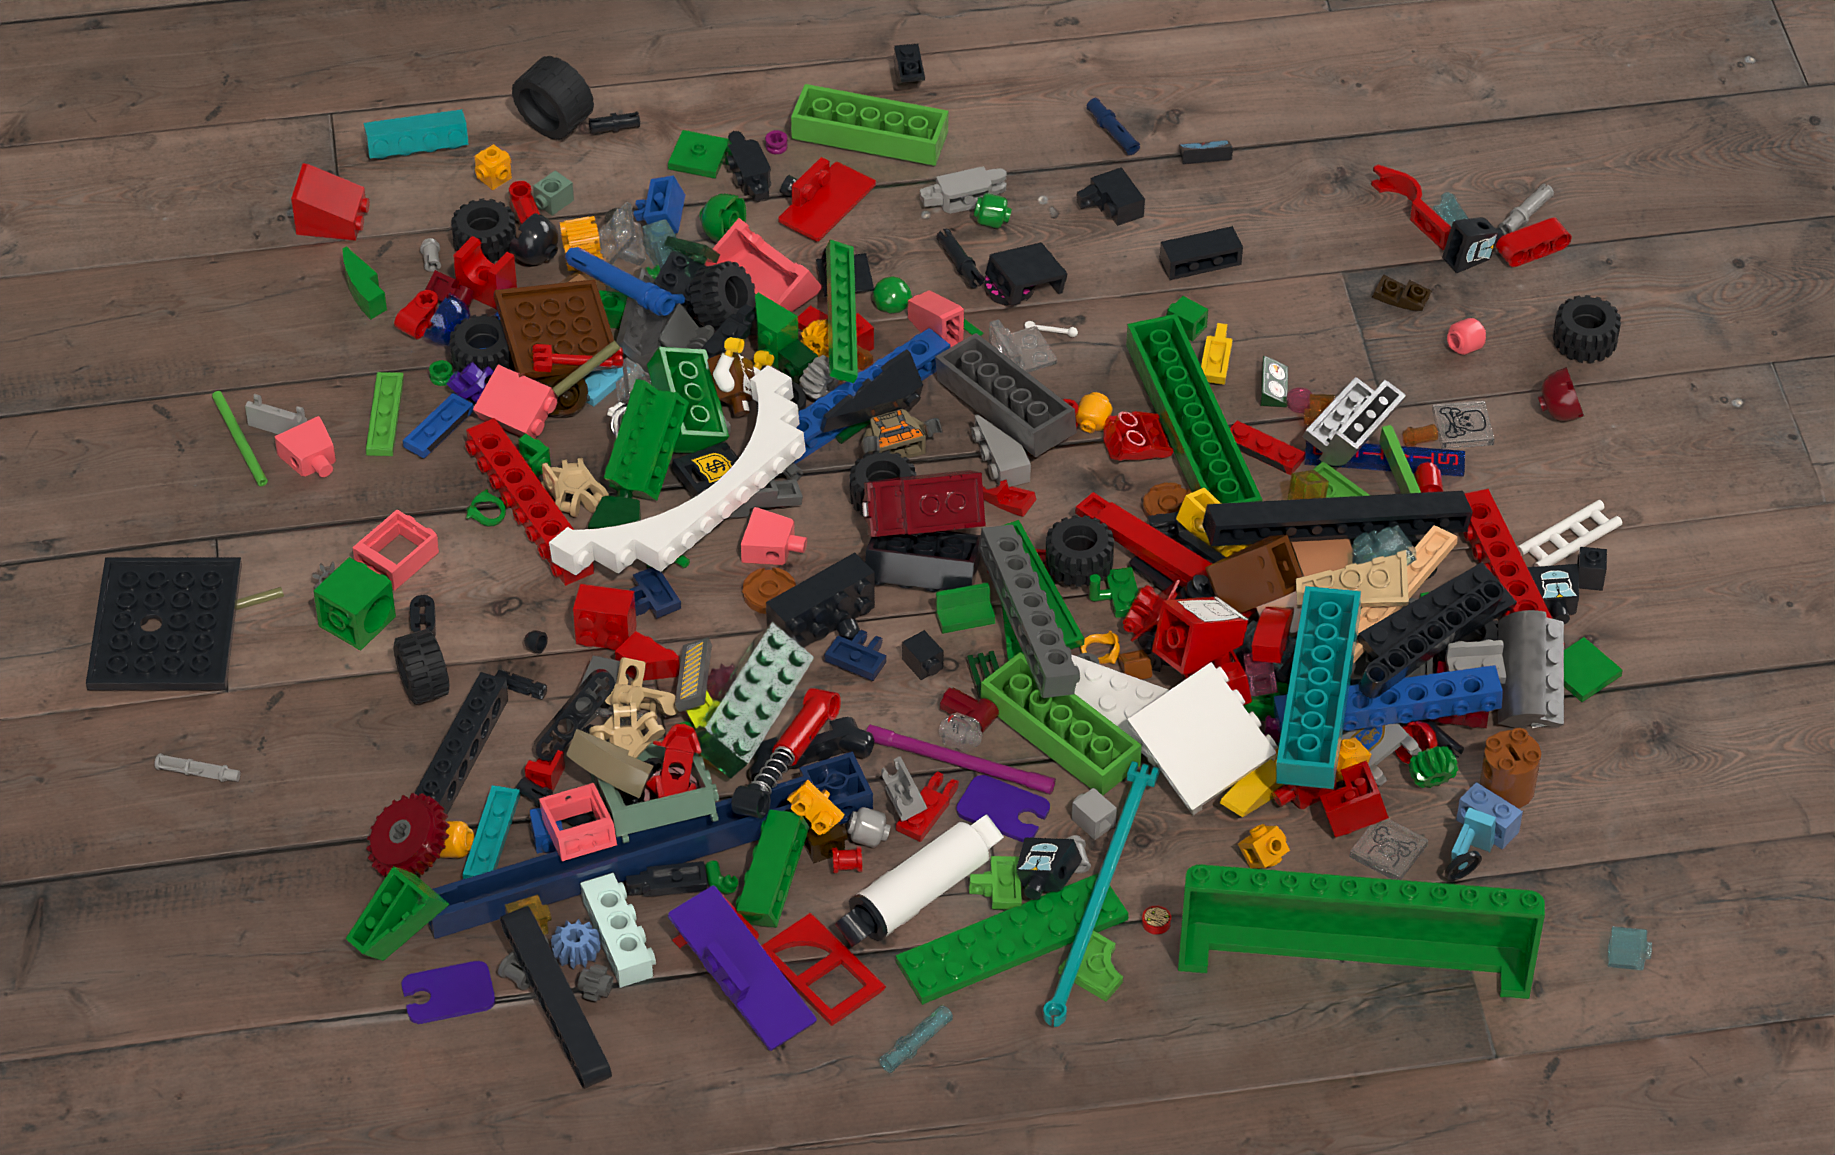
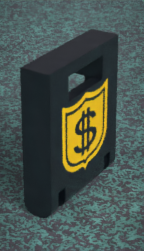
[672,442,739,497]

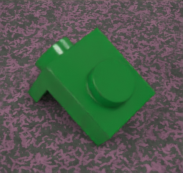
[518,433,551,478]

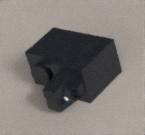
[1076,167,1145,226]

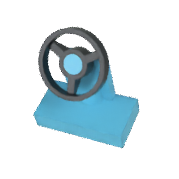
[1445,808,1496,881]

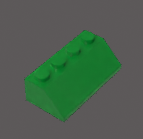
[647,347,729,453]

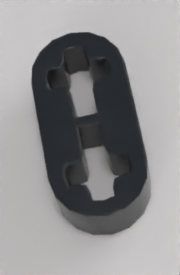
[410,595,436,636]

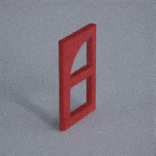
[761,913,886,1026]

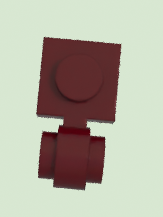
[425,270,474,310]

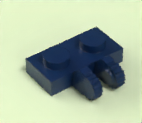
[630,567,681,618]
[825,630,886,681]

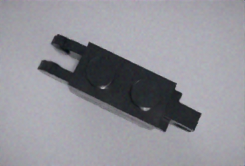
[725,131,771,202]

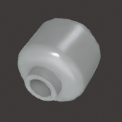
[847,807,891,848]

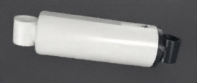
[835,814,1004,947]

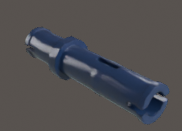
[1086,98,1140,155]

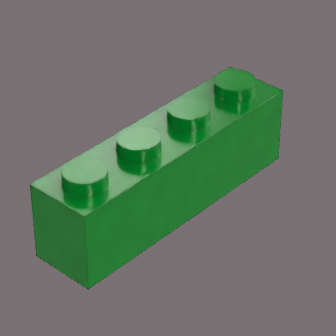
[736,810,809,928]

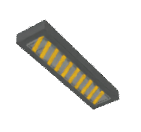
[675,637,712,712]

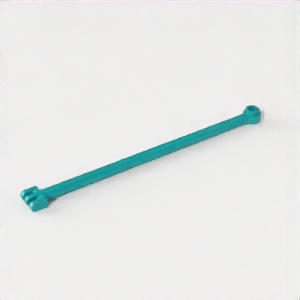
[1043,761,1160,1027]

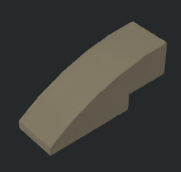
[567,729,653,798]

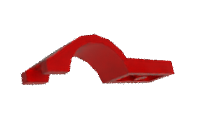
[1371,165,1451,250]

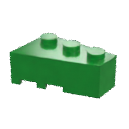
[345,866,450,961]

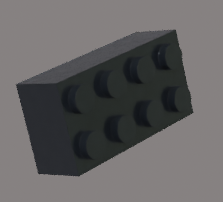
[766,552,875,658]

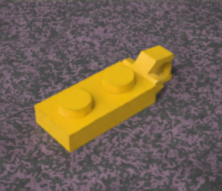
[1201,323,1233,385]

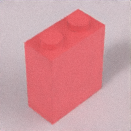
[473,365,558,439]

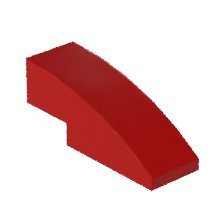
[1252,607,1294,663]

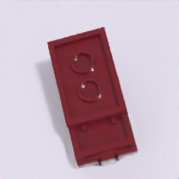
[862,470,986,537]

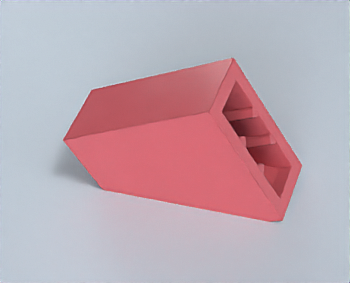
[908,290,964,348]

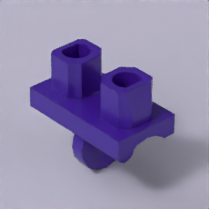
[446,362,494,403]

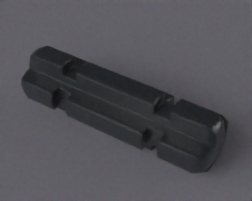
[495,669,547,700]

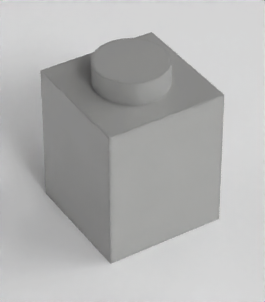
[1072,788,1117,840]

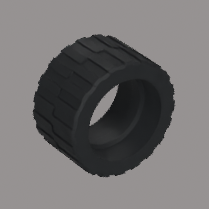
[512,56,594,140]

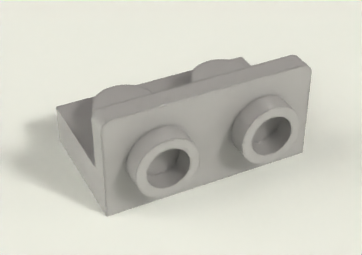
[1445,640,1506,684]

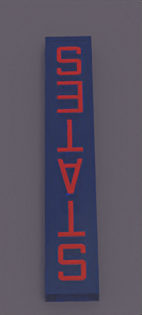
[1305,440,1465,477]

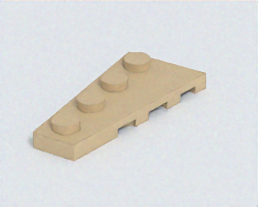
[1296,550,1409,609]

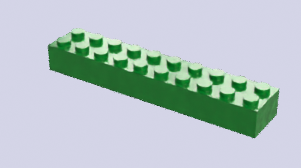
[1126,314,1263,503]

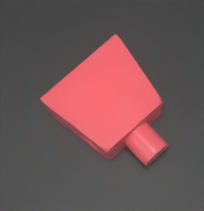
[274,416,336,477]
[741,507,807,565]

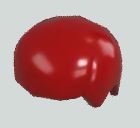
[1395,721,1438,764]

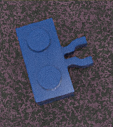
[633,175,685,237]

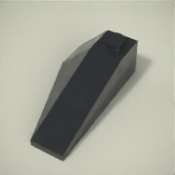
[820,349,923,433]

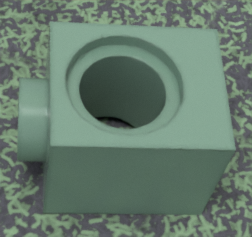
[533,171,574,216]

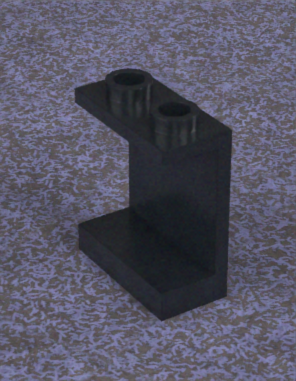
[985,242,1068,305]

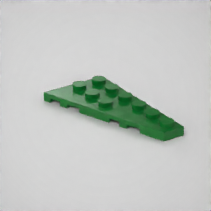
[1001,520,1085,661]

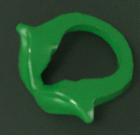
[466,489,506,526]

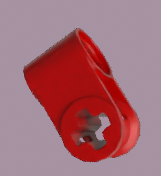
[394,290,440,339]

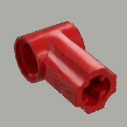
[509,181,540,226]

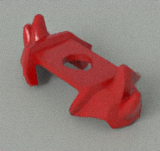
[646,724,702,798]

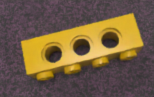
[1176,488,1252,557]

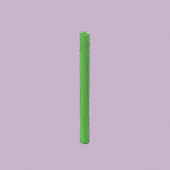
[212,391,268,486]

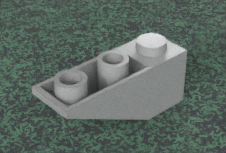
[971,415,1031,487]

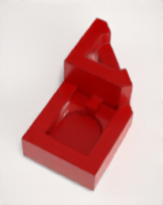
[983,479,1037,517]

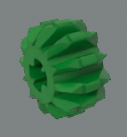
[1408,746,1458,788]

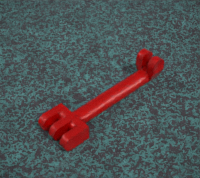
[532,344,624,372]

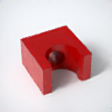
[453,236,517,310]

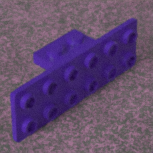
[668,886,817,1051]

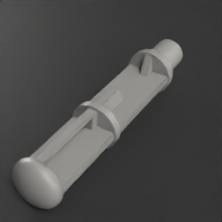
[154,753,241,782]

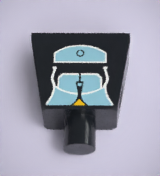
[1442,217,1504,273]
[1527,564,1579,624]
[1016,837,1082,900]

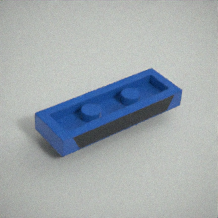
[403,393,474,458]

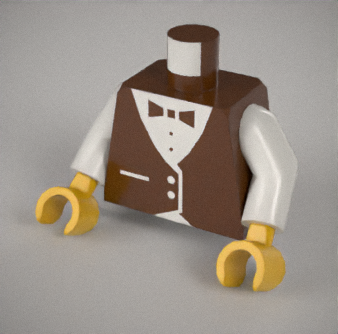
[707,337,774,416]

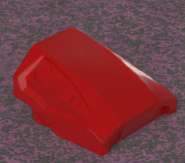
[1103,411,1174,461]

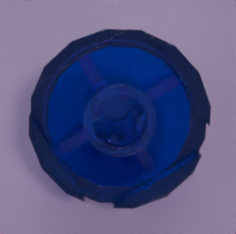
[424,293,471,346]

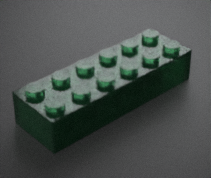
[695,623,814,779]

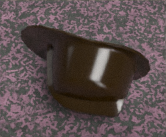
[536,374,590,415]

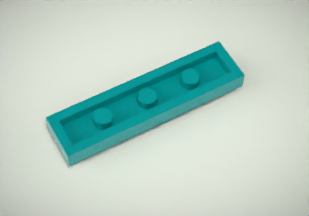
[462,785,520,879]

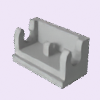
[245,394,307,434]
[881,756,928,822]

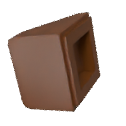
[1117,650,1152,680]

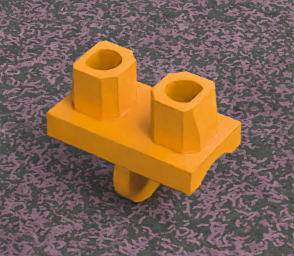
[787,780,845,835]

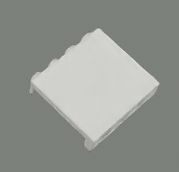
[1128,662,1278,816]

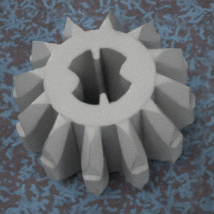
[799,355,839,400]

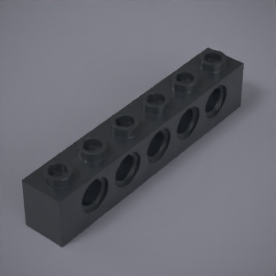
[415,672,508,814]

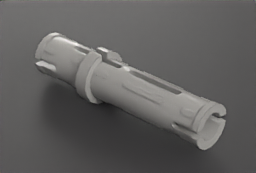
[1499,184,1554,235]

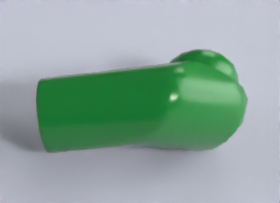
[705,861,739,894]

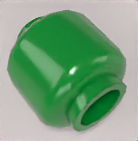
[973,193,1012,229]

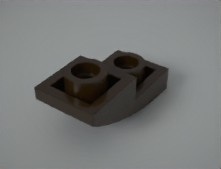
[1372,274,1432,311]

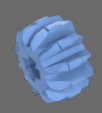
[551,919,601,970]

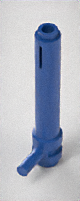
[565,247,685,316]

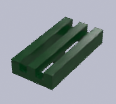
[967,651,999,700]

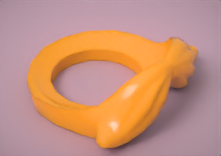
[1081,631,1120,664]

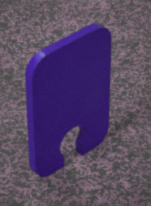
[957,775,1050,842]
[402,961,495,1024]

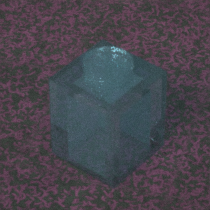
[1608,926,1652,970]

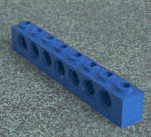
[794,328,950,464]
[1274,665,1503,738]

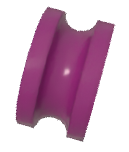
[765,130,788,155]

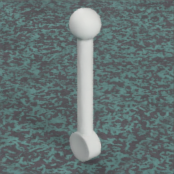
[1025,321,1078,337]

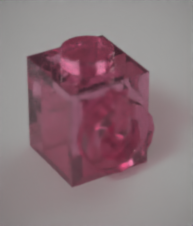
[1244,652,1278,697]

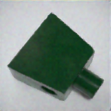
[588,489,641,529]

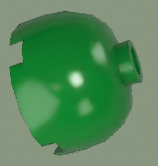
[699,194,746,243]

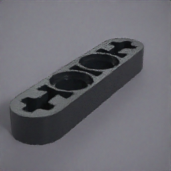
[534,669,615,761]

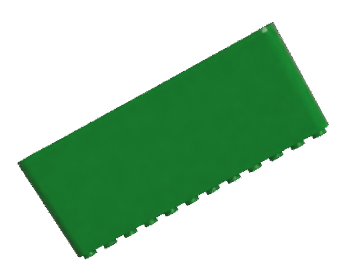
[1178,864,1545,999]

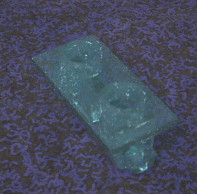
[1433,192,1470,227]

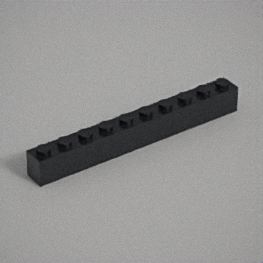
[1202,490,1473,547]

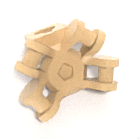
[541,458,609,517]
[605,658,678,715]
[589,702,665,759]

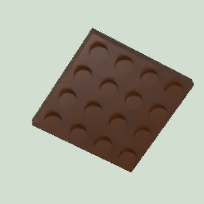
[493,279,615,378]

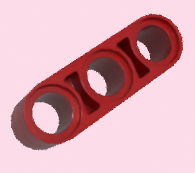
[1496,217,1572,267]

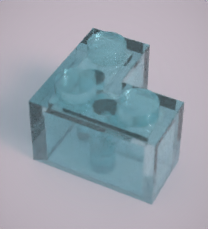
[1352,525,1417,566]

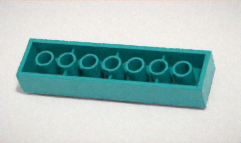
[1276,586,1361,789]

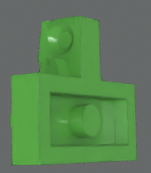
[969,856,1022,909]

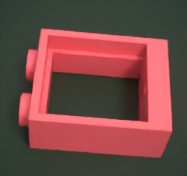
[352,510,439,591]
[539,783,617,861]

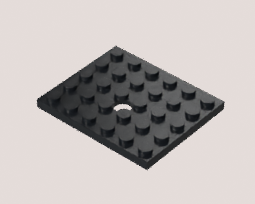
[86,557,242,690]

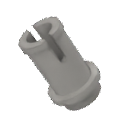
[420,238,441,272]
[1067,835,1091,874]

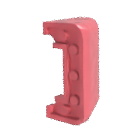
[701,218,823,312]

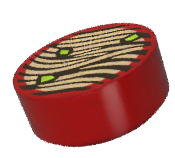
[1142,906,1171,935]

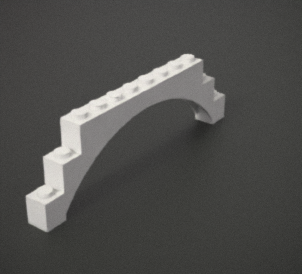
[549,365,806,575]

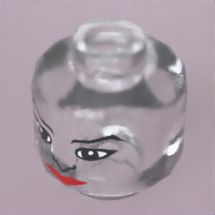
[939,713,982,753]

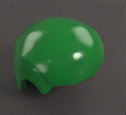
[872,276,912,314]

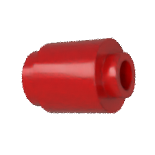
[1414,462,1443,493]

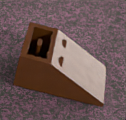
[1205,535,1303,613]

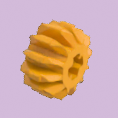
[801,319,829,358]

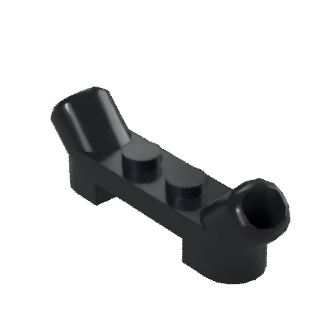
[749,717,875,782]

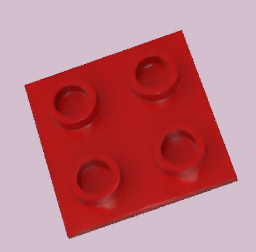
[1123,580,1180,642]

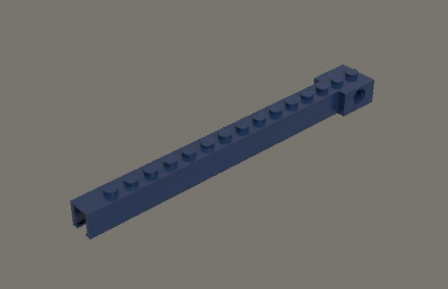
[429,752,873,939]

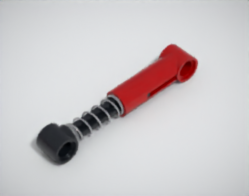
[731,688,841,819]

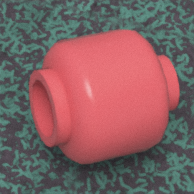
[1447,318,1486,355]

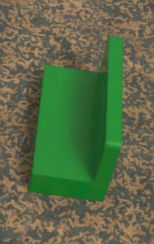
[935,583,995,634]

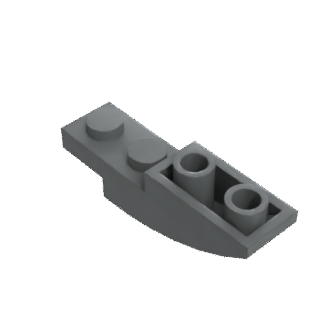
[691,478,803,518]

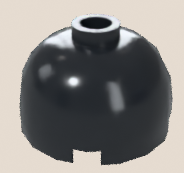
[509,213,558,265]

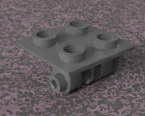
[658,303,714,349]

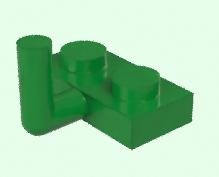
[1089,567,1138,618]

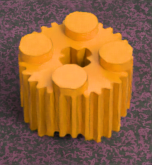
[559,216,603,271]

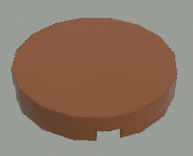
[1143,482,1192,518]
[742,567,796,614]

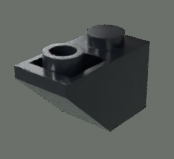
[894,43,925,84]

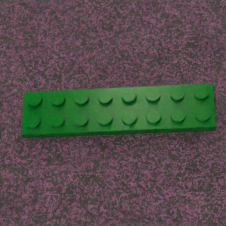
[896,873,1129,1005]

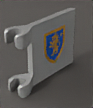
[1341,723,1422,786]

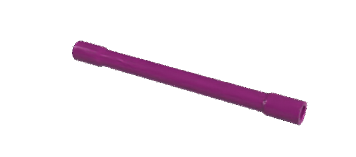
[867,724,1056,795]

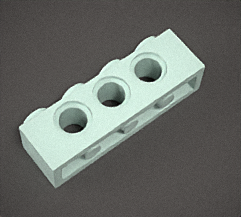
[581,873,656,988]

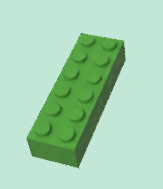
[791,84,949,166]
[981,652,1142,795]

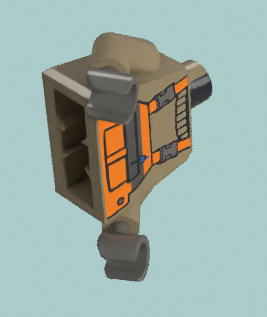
[861,409,943,458]

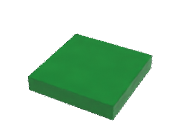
[1564,637,1623,702]

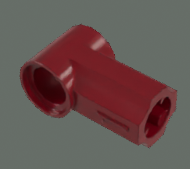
[940,688,999,735]

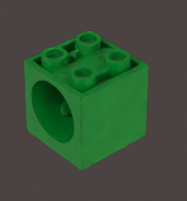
[313,557,396,651]

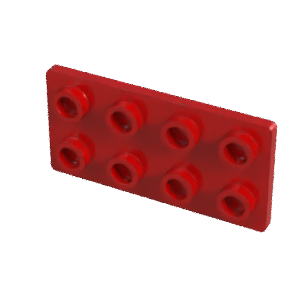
[778,157,876,242]

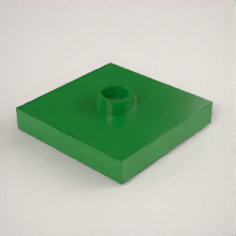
[668,130,730,179]

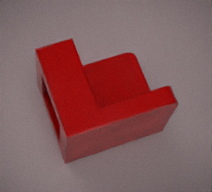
[525,750,565,791]

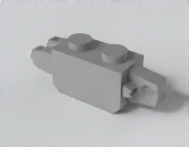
[920,166,1007,214]

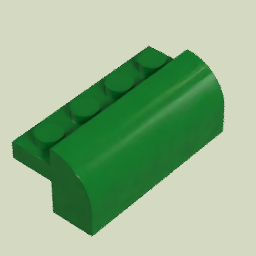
[604,379,689,501]

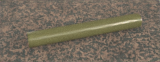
[552,340,621,397]
[236,587,284,610]

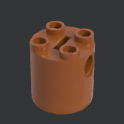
[1479,728,1542,808]

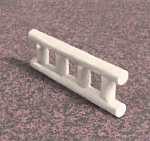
[1517,500,1622,567]

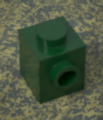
[778,339,818,385]

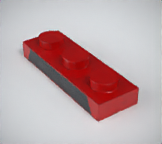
[1230,420,1305,476]

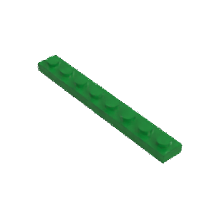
[826,239,858,383]

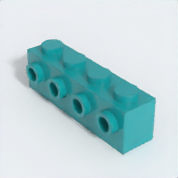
[364,109,469,159]

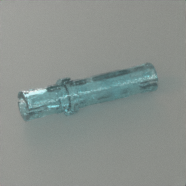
[879,1005,953,1073]

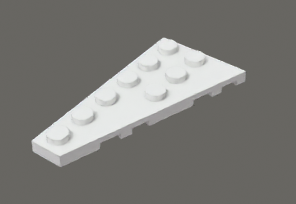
[1072,655,1170,766]

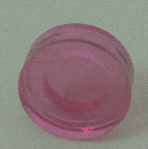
[1287,387,1313,413]

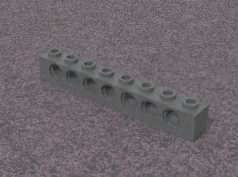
[978,525,1080,698]

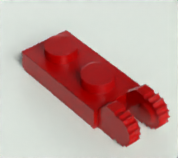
[896,771,959,842]

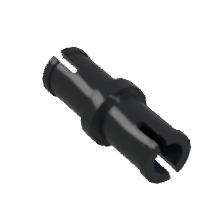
[588,111,640,134]

